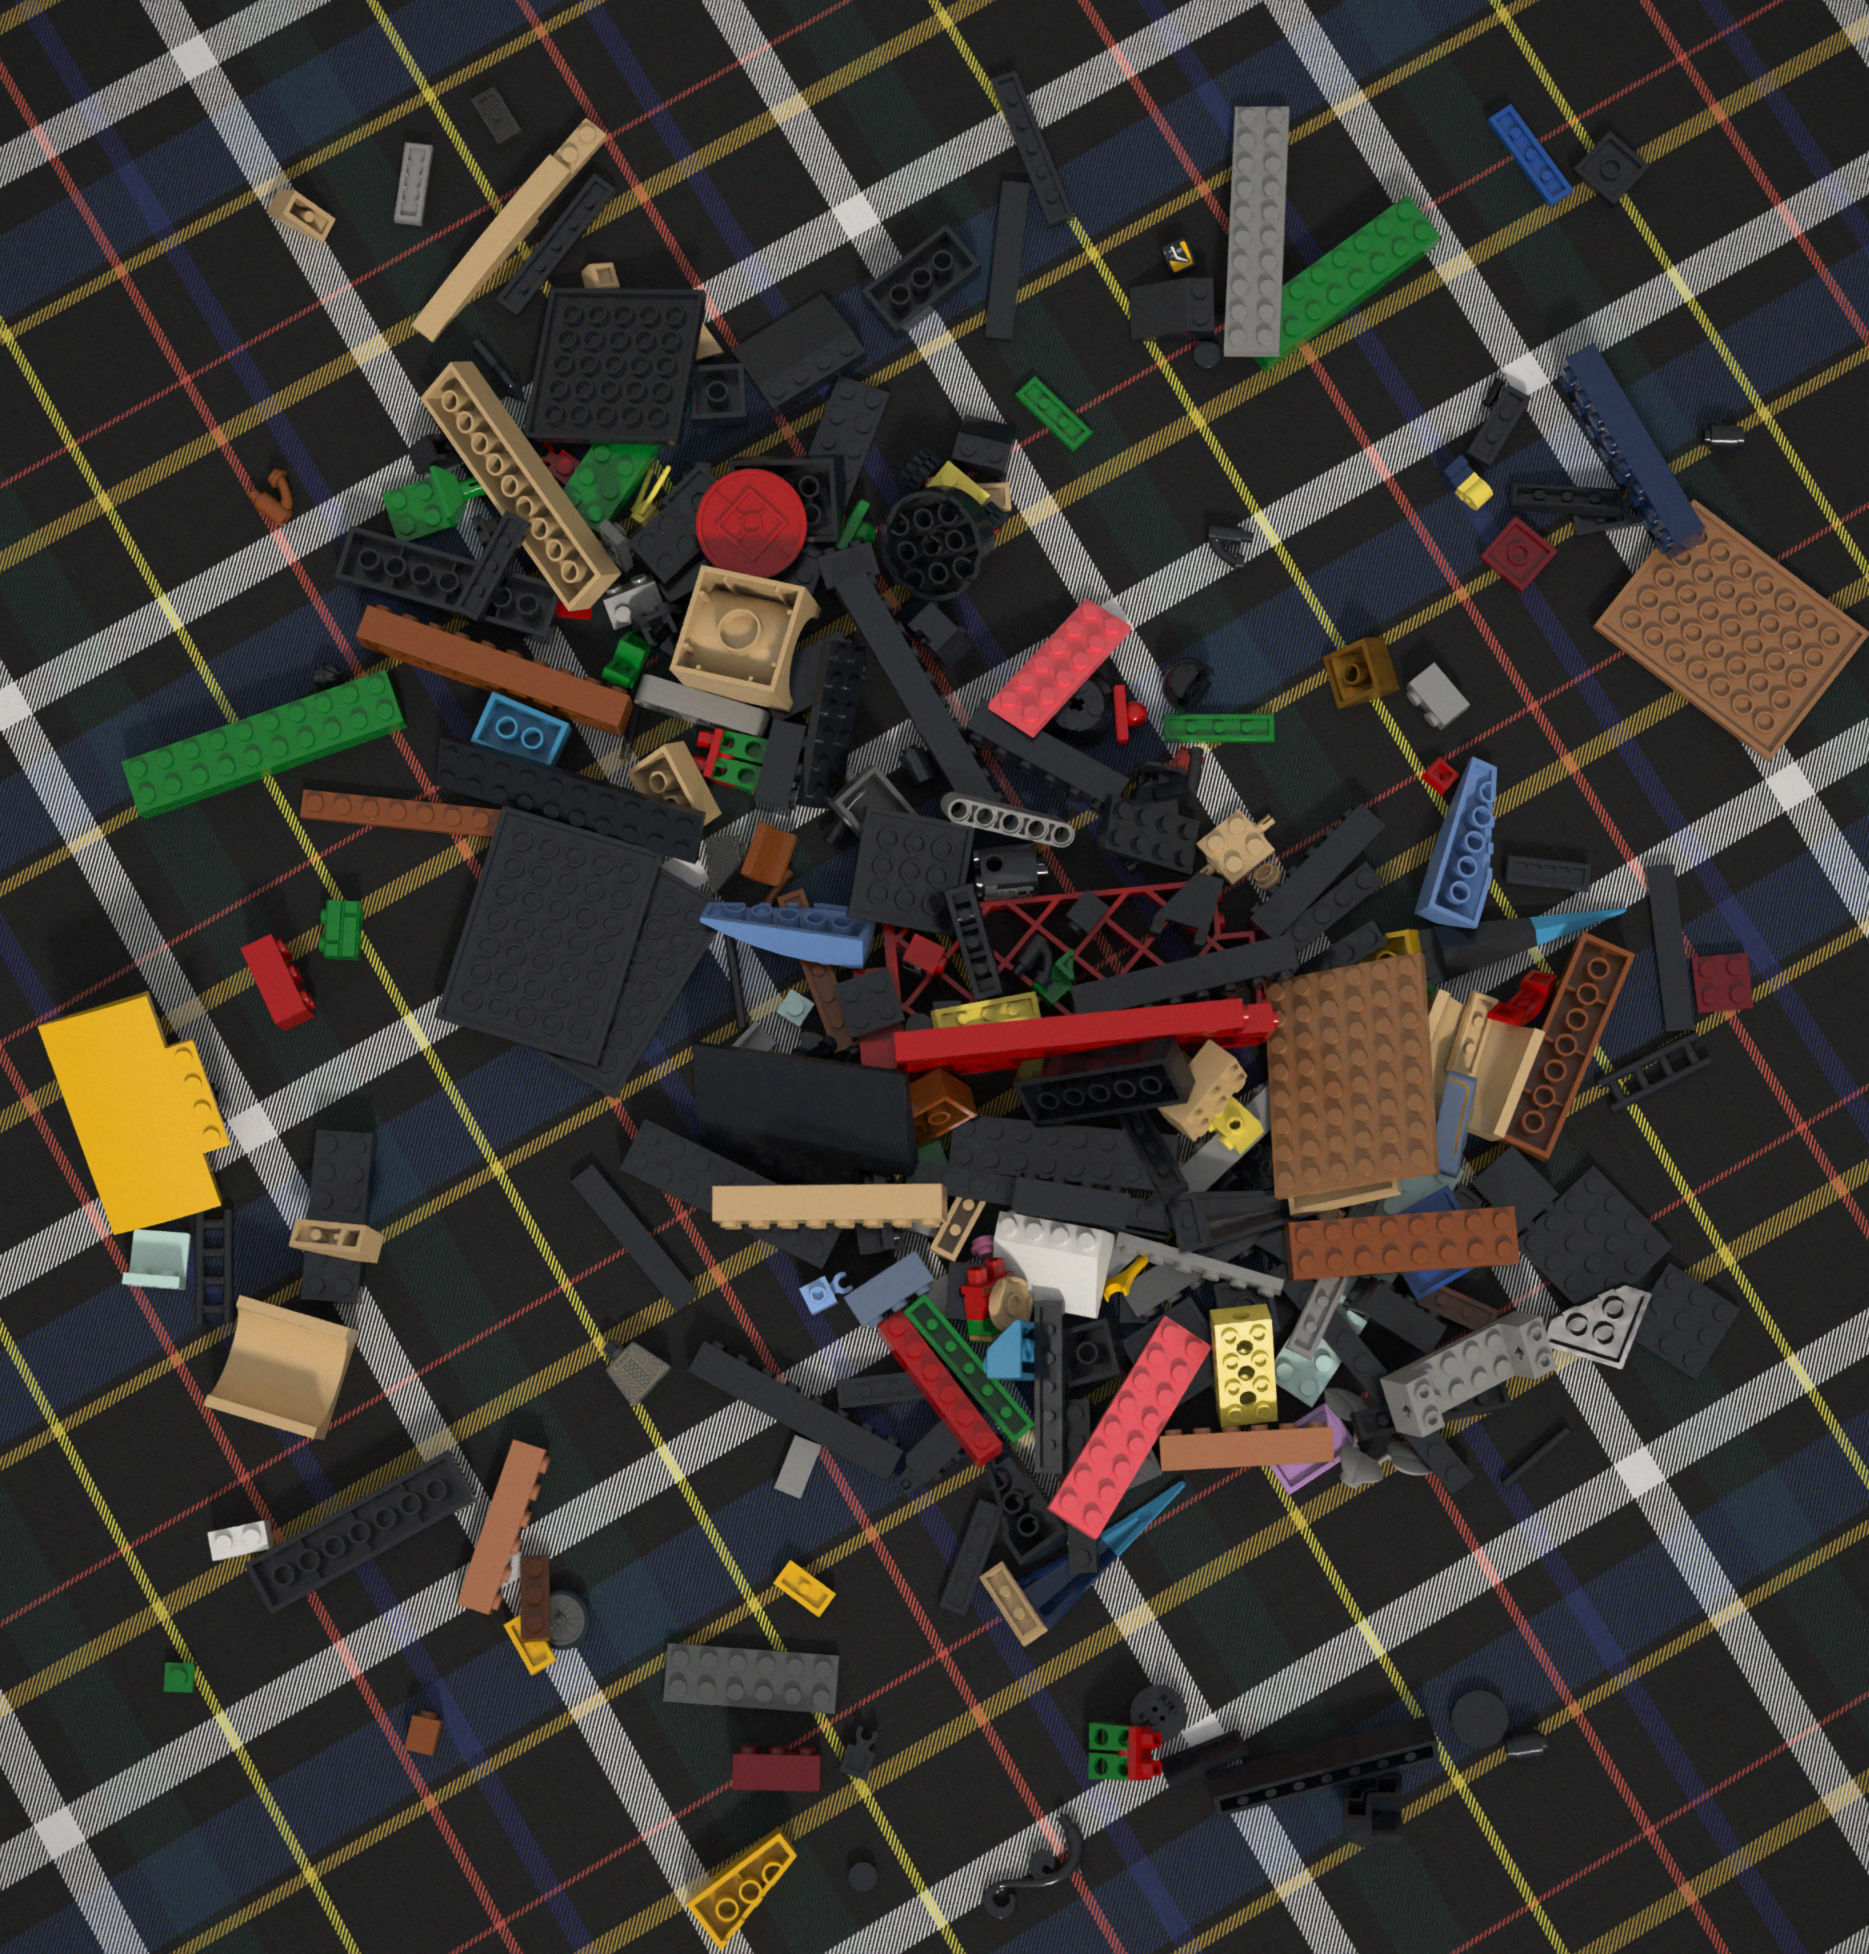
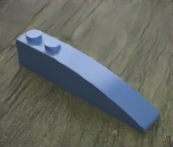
[1414,757,1497,929]
[700,902,876,969]

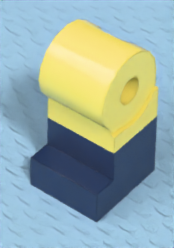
[1440,454,1493,510]

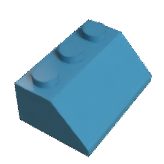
[983,1320,1035,1381]

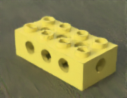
[1210,1304,1278,1427]

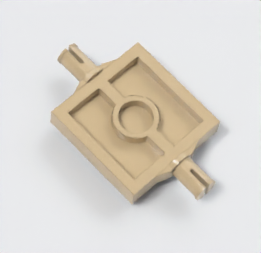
[1196,809,1275,887]

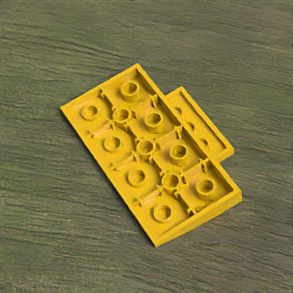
[38,991,231,1235]

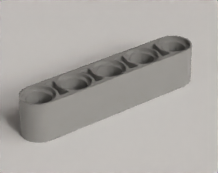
[634,674,771,739]
[940,792,1075,847]

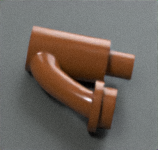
[248,468,293,527]

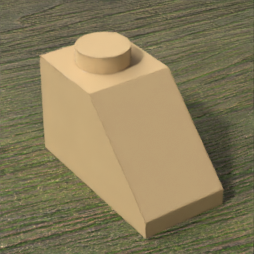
[266,189,335,243]

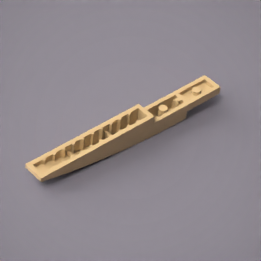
[412,118,607,343]

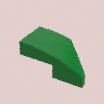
[1031,948,1074,1008]

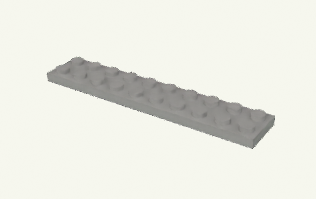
[1224,107,1290,357]

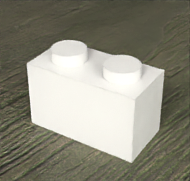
[208,1520,275,1561]

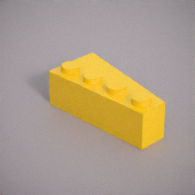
[686,1826,797,1951]

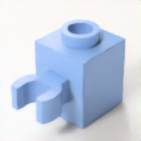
[799,1272,853,1315]

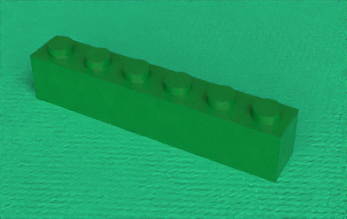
[903,1294,1035,1444]

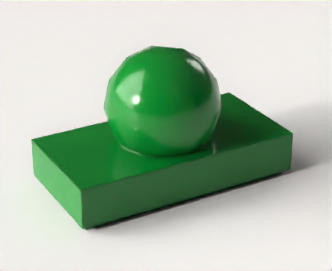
[833,499,876,551]

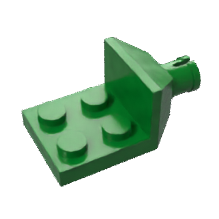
[382,465,486,543]

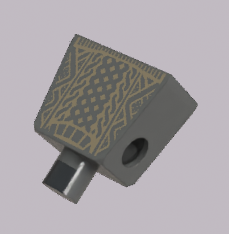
[602,1338,672,1407]

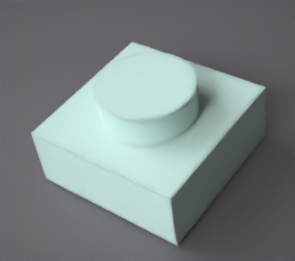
[776,989,815,1028]

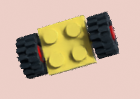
[895,447,1009,536]

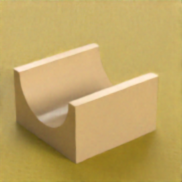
[670,565,821,712]
[1427,989,1545,1142]
[204,1295,359,1440]

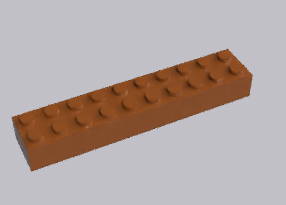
[356,604,634,738]

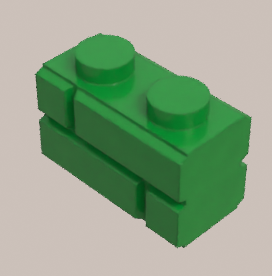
[319,900,364,961]

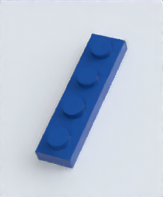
[1487,104,1573,208]

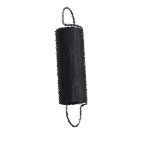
[1481,373,1506,413]

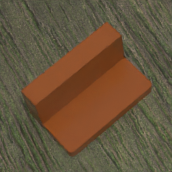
[740,821,798,888]

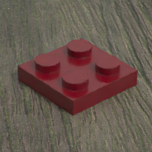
[1479,516,1558,594]
[1689,953,1754,1014]

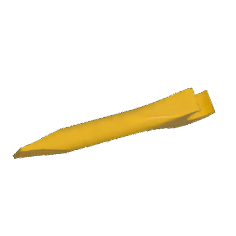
[1103,1233,1173,1302]

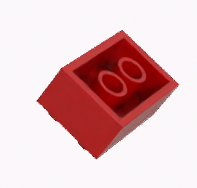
[240,934,316,1031]

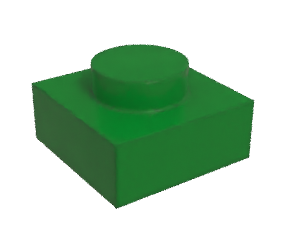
[164,1662,196,1693]

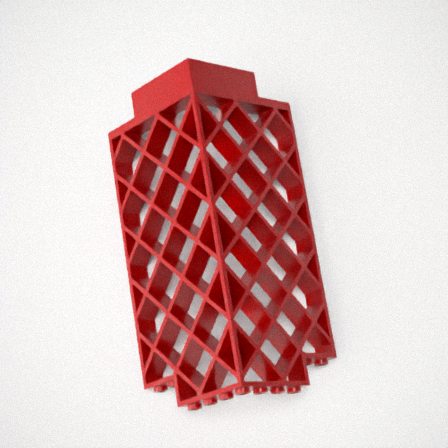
[853,882,1279,1080]

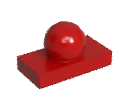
[1112,685,1148,745]

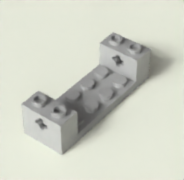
[1380,1311,1557,1438]

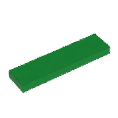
[1163,714,1275,743]

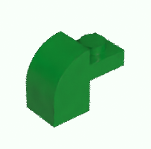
[601,631,652,689]

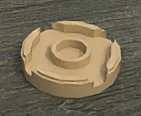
[989,1276,1033,1332]

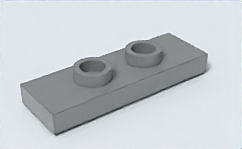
[394,142,433,226]

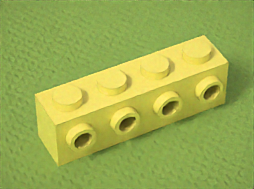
[1181,1050,1264,1155]

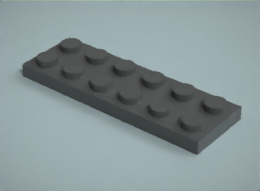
[663,1643,839,1714]

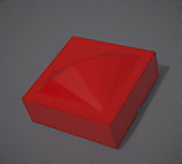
[1421,757,1460,796]

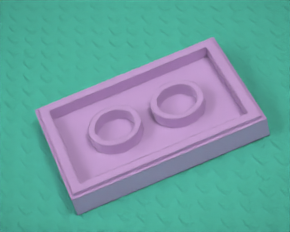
[1269,1402,1360,1495]

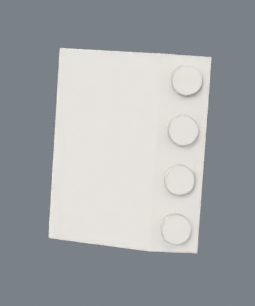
[993,1211,1115,1319]

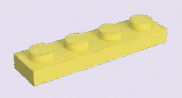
[930,991,1041,1028]

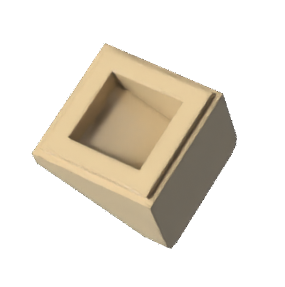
[581,262,620,289]

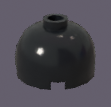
[1161,657,1215,714]

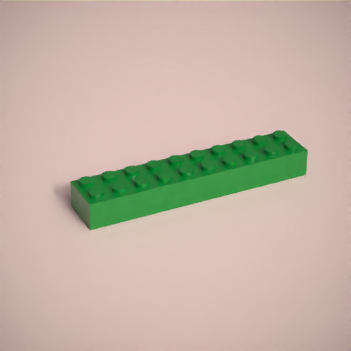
[121,670,408,819]

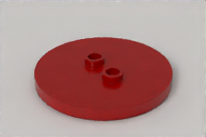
[696,469,807,579]

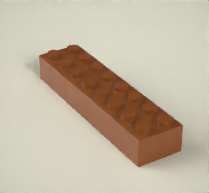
[1495,932,1635,1162]
[1283,1206,1520,1282]

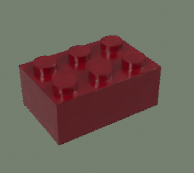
[732,1745,822,1792]

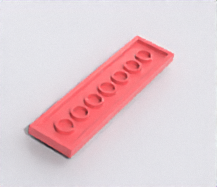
[1046,1316,1212,1540]

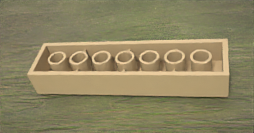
[712,1184,947,1230]

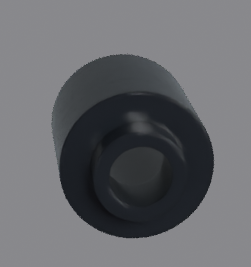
[1702,423,1744,451]
[1504,1729,1548,1762]

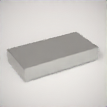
[774,1435,822,1499]

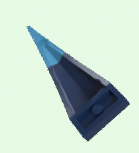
[989,1481,1186,1647]

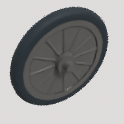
[548,1589,591,1650]

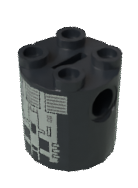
[973,842,1048,902]

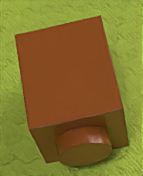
[404,1710,444,1756]

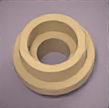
[1254,863,1282,890]

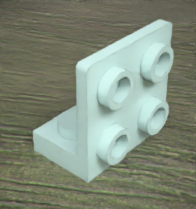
[122,1229,191,1290]

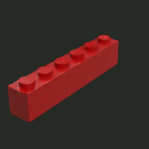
[878,1309,1002,1469]

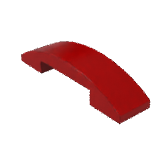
[1487,969,1558,1026]

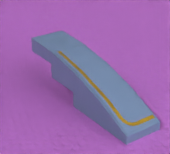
[1436,1070,1477,1179]

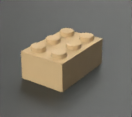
[627,741,722,826]
[1158,1039,1247,1142]

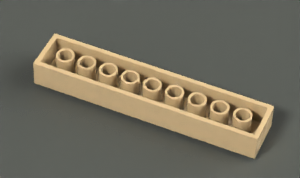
[420,361,622,611]

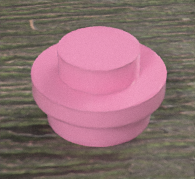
[971,1235,994,1259]

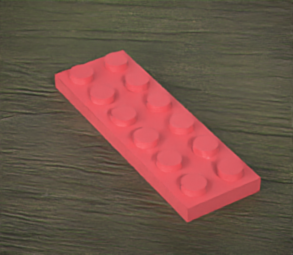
[988,598,1131,738]

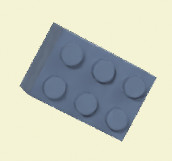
[844,1250,934,1329]

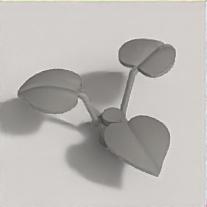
[1323,1388,1431,1488]

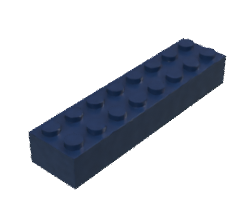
[1559,343,1705,560]

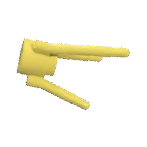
[630,465,671,525]

